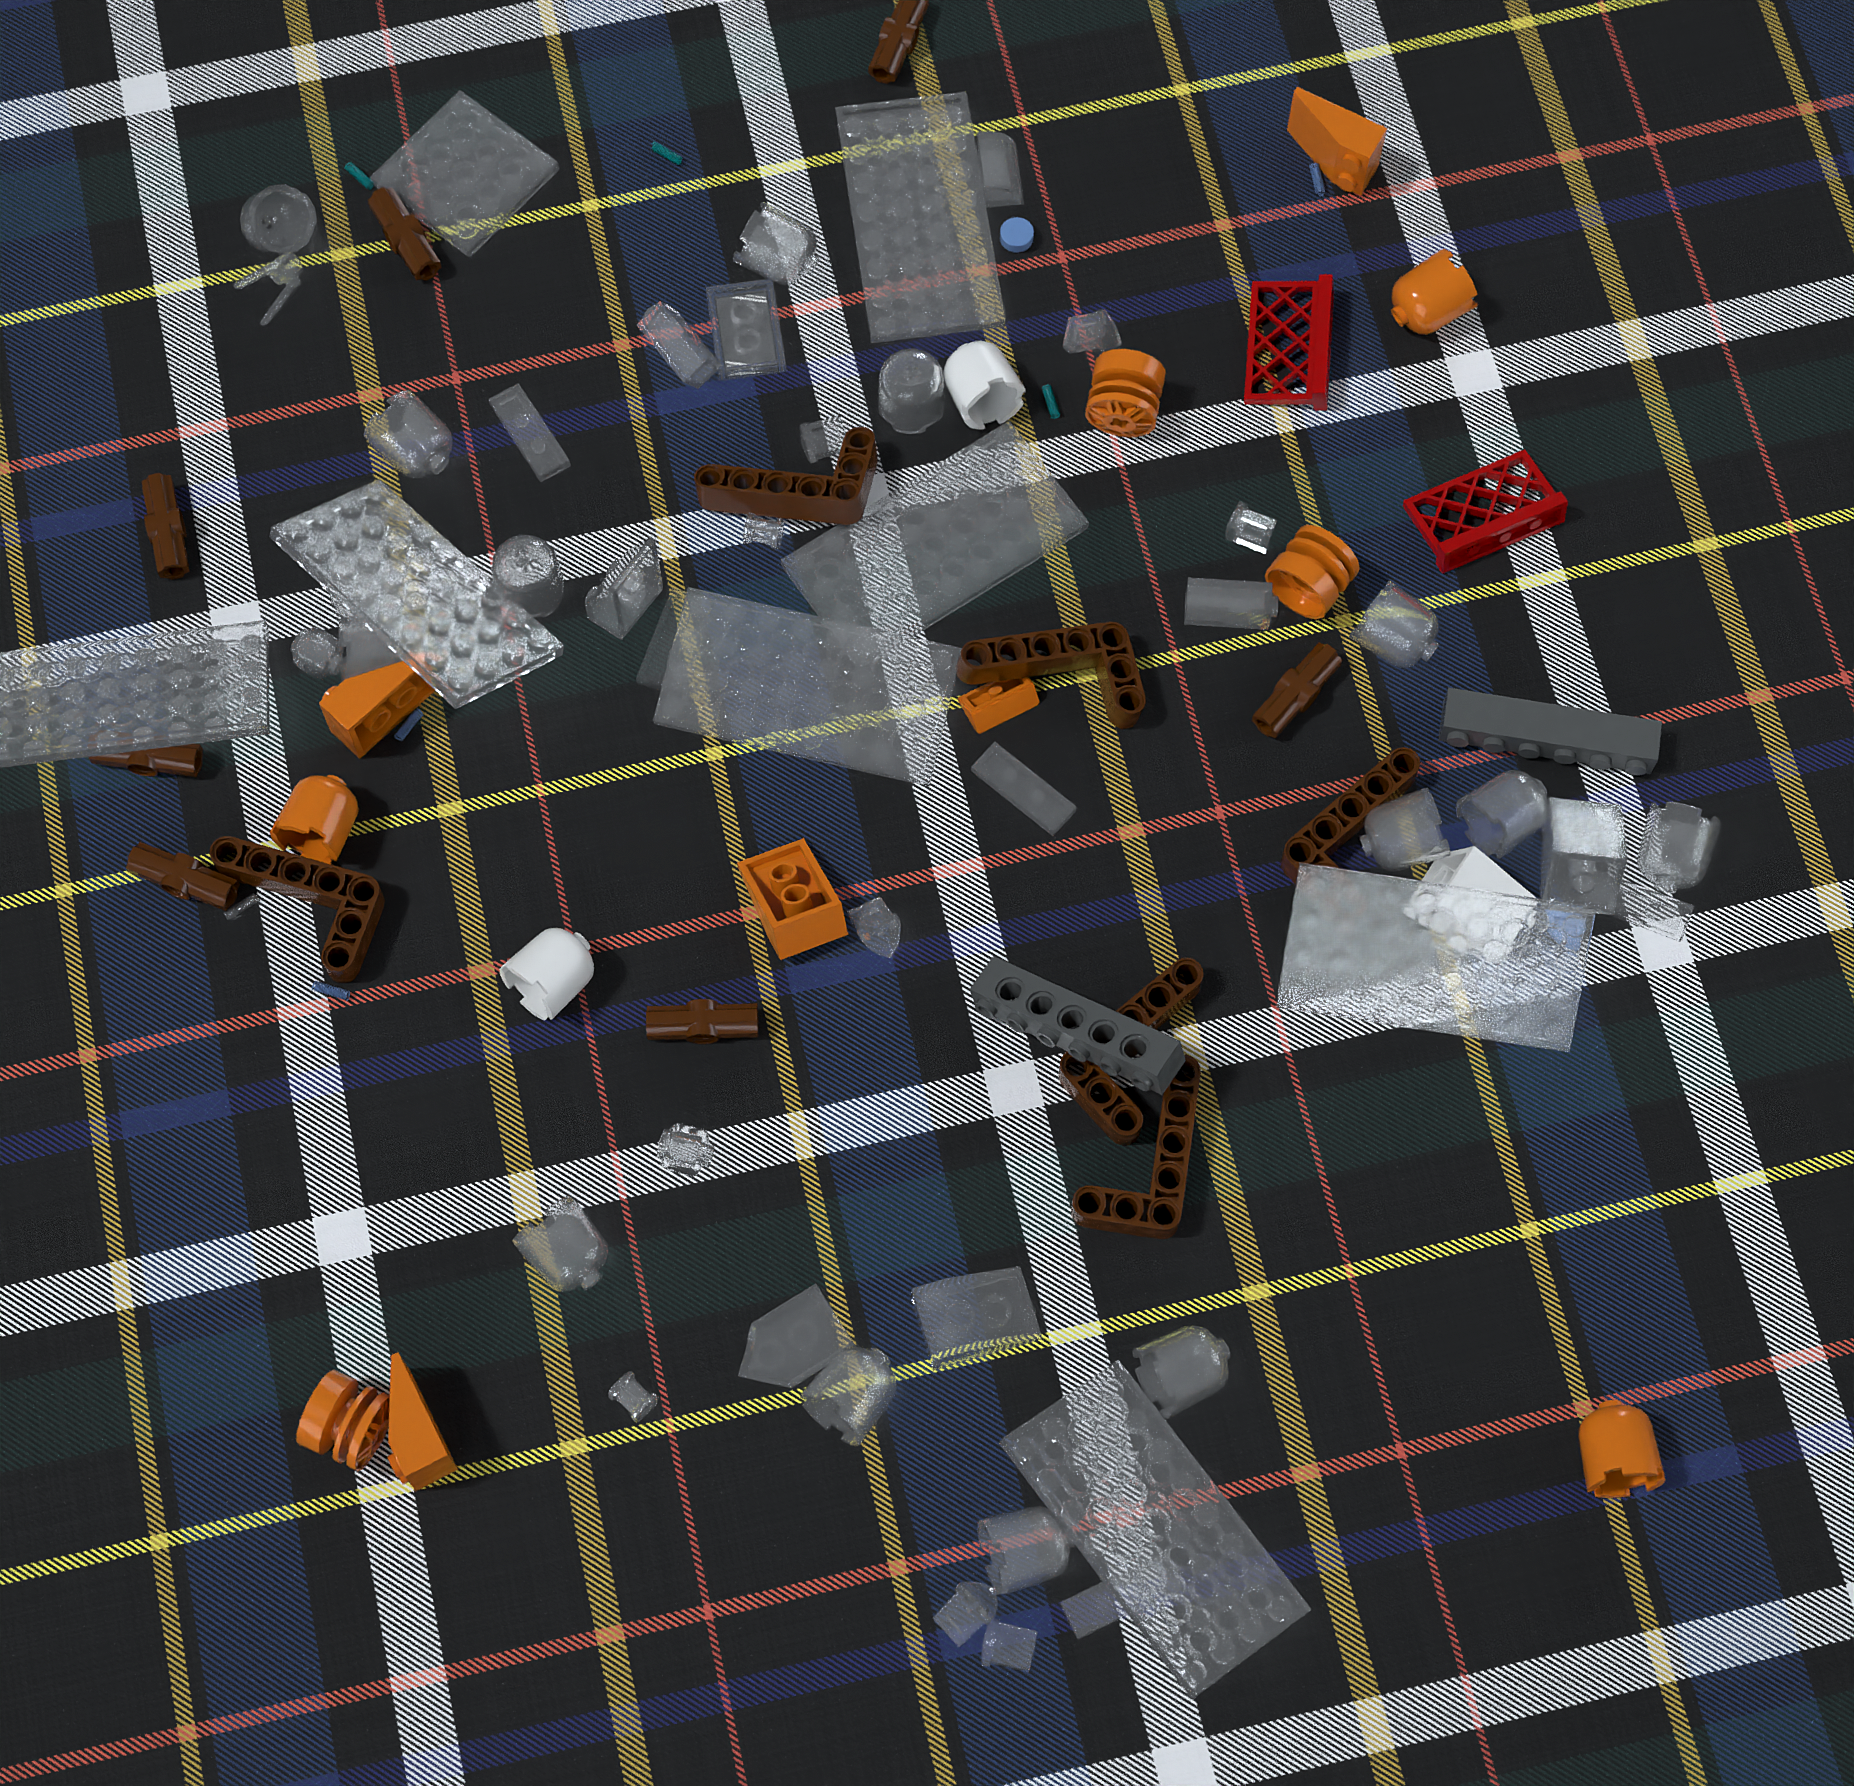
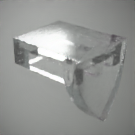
[1063,309,1121,353]
[799,415,846,463]
[1225,501,1277,554]
[847,897,901,958]
[933,1581,998,1647]
[981,1618,1038,1672]

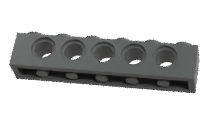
[969,956,1186,1095]

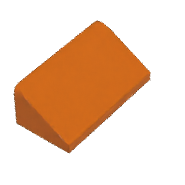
[957,677,1039,734]

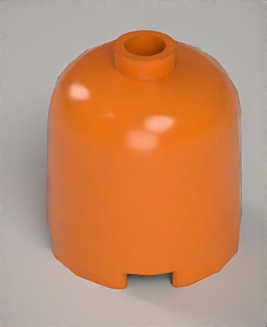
[1391,249,1478,334]
[270,775,359,864]
[1579,1400,1666,1498]

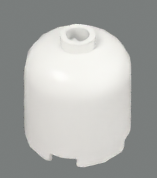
[943,341,1026,430]
[499,928,594,1021]

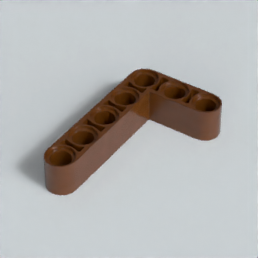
[694,427,878,525]
[955,622,1146,729]
[1280,747,1420,930]
[209,836,385,983]
[1058,958,1203,1146]
[1071,1055,1201,1239]

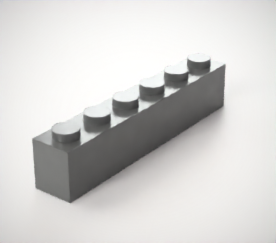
[1438,688,1662,775]

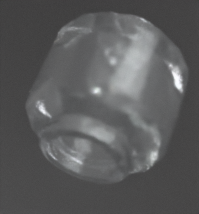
[290,627,346,680]
[656,1123,714,1176]

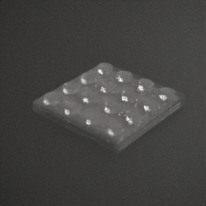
[370,90,559,258]

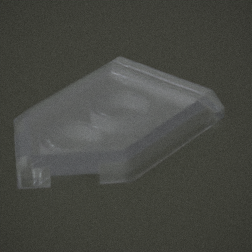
[738,1284,856,1388]

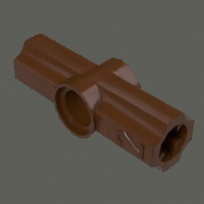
[869,0,929,84]
[367,187,442,281]
[141,473,190,580]
[1252,643,1342,738]
[88,731,203,777]
[126,842,240,911]
[646,999,759,1044]

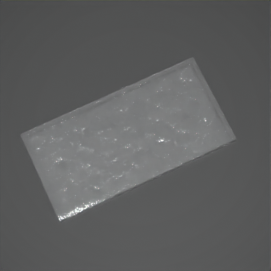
[835,92,1005,343]
[781,421,1089,670]
[269,479,565,709]
[653,587,962,787]
[0,620,270,768]
[1276,863,1596,1052]
[999,1360,1311,1700]

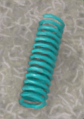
[652,141,682,165]
[345,162,374,190]
[1042,385,1060,419]

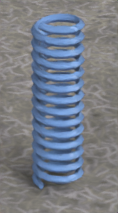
[1309,163,1325,196]
[394,708,423,741]
[312,981,350,1001]

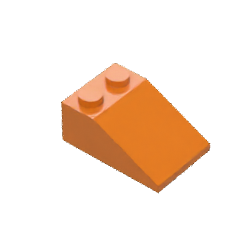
[1287,87,1387,196]
[319,655,438,759]
[737,838,848,960]
[387,1352,458,1491]

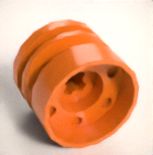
[1085,349,1166,437]
[1265,525,1360,619]
[296,1370,390,1472]

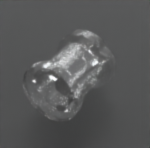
[743,513,784,550]
[608,1371,659,1423]

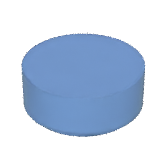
[1000,217,1034,252]

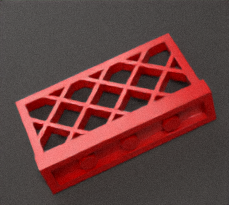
[1244,274,1334,411]
[1403,449,1568,574]

